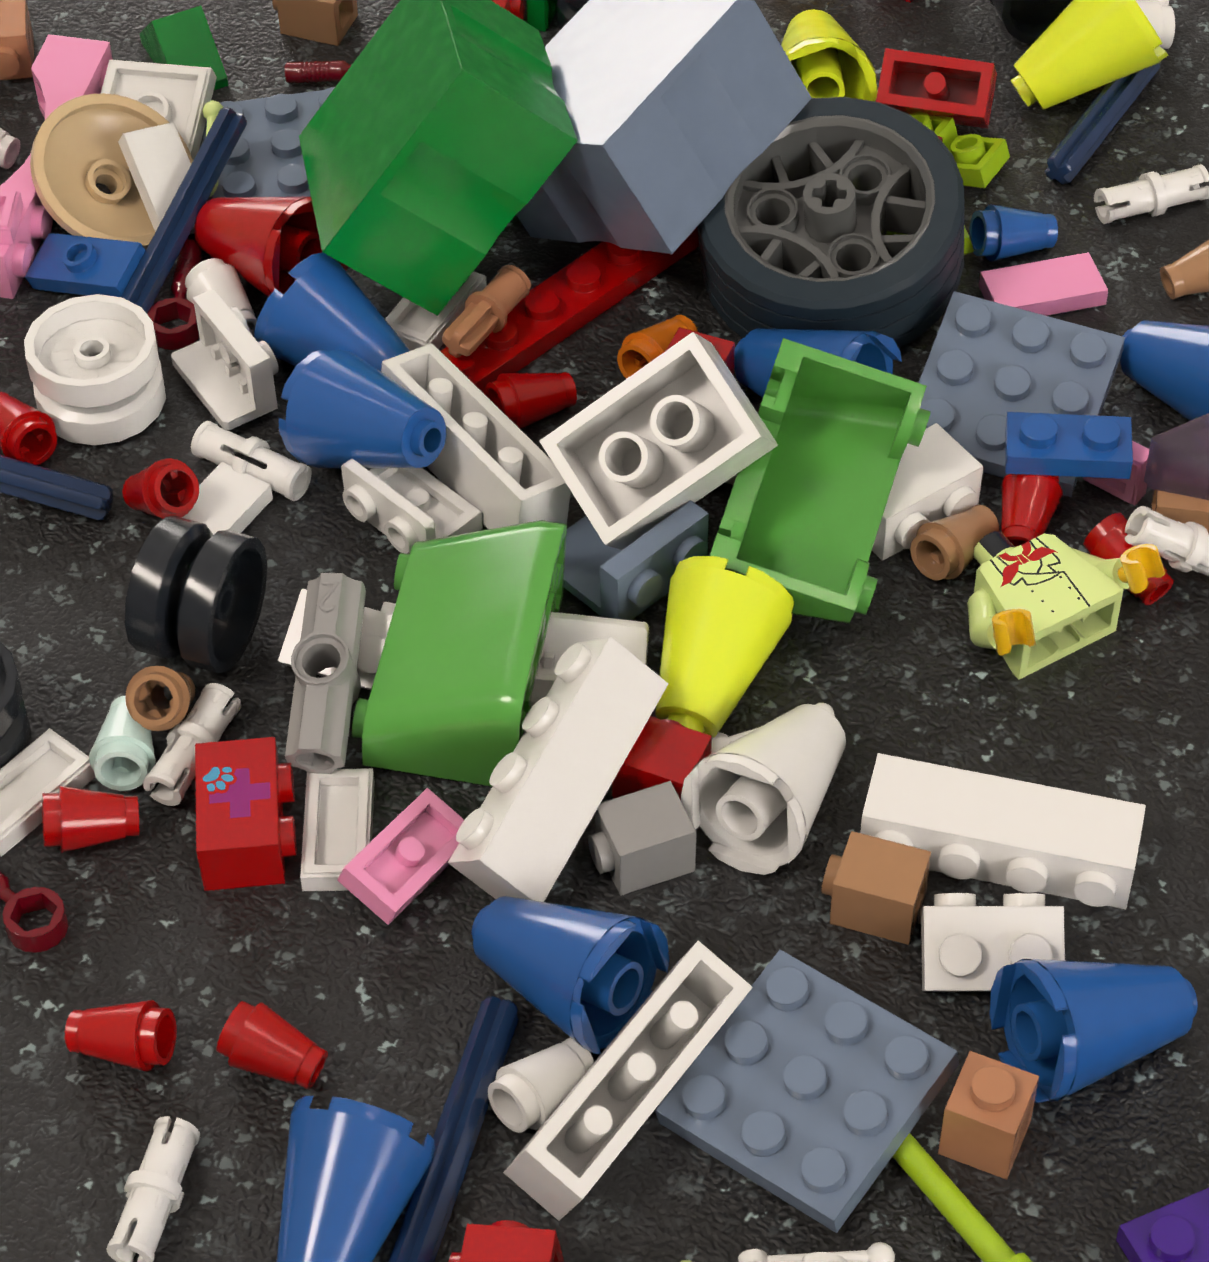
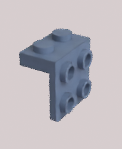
[563,500,709,620]

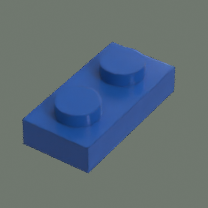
[1005,412,1133,479]

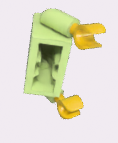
[967,531,1165,680]

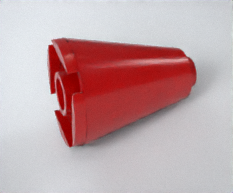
[194,196,348,297]

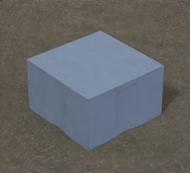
[516,0,812,254]

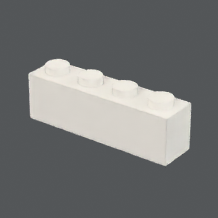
[381,343,571,529]
[448,636,669,902]
[860,753,1146,910]
[503,941,753,1221]

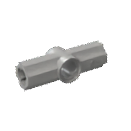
[285,573,366,774]

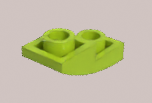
[909,112,1010,188]

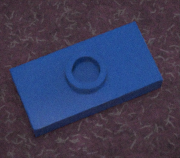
[25,233,146,297]

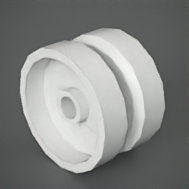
[24,294,166,446]

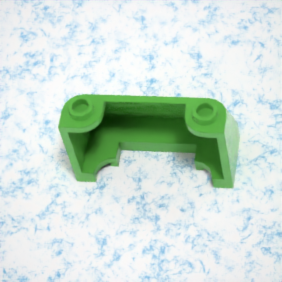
[710,338,931,623]
[352,520,567,787]

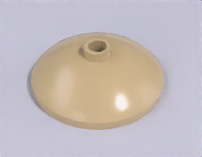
[30,93,193,249]

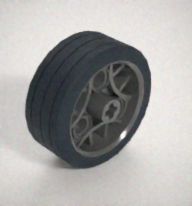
[697,97,965,348]

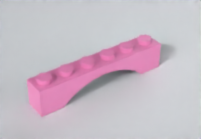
[0,34,113,299]

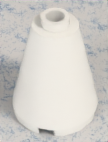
[681,704,846,875]

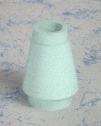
[89,695,155,791]

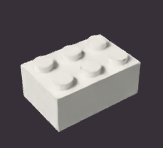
[539,332,778,550]

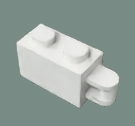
[872,423,983,561]

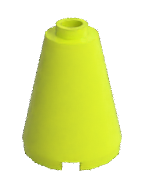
[1010,0,1168,110]
[781,9,878,102]
[655,556,795,738]

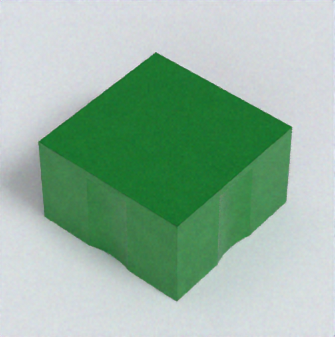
[299,0,578,316]

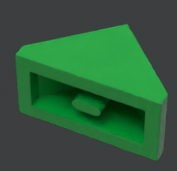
[140,6,228,90]

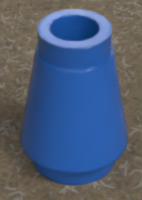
[969,204,1058,261]

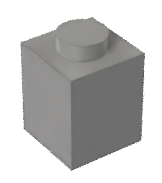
[588,781,696,896]

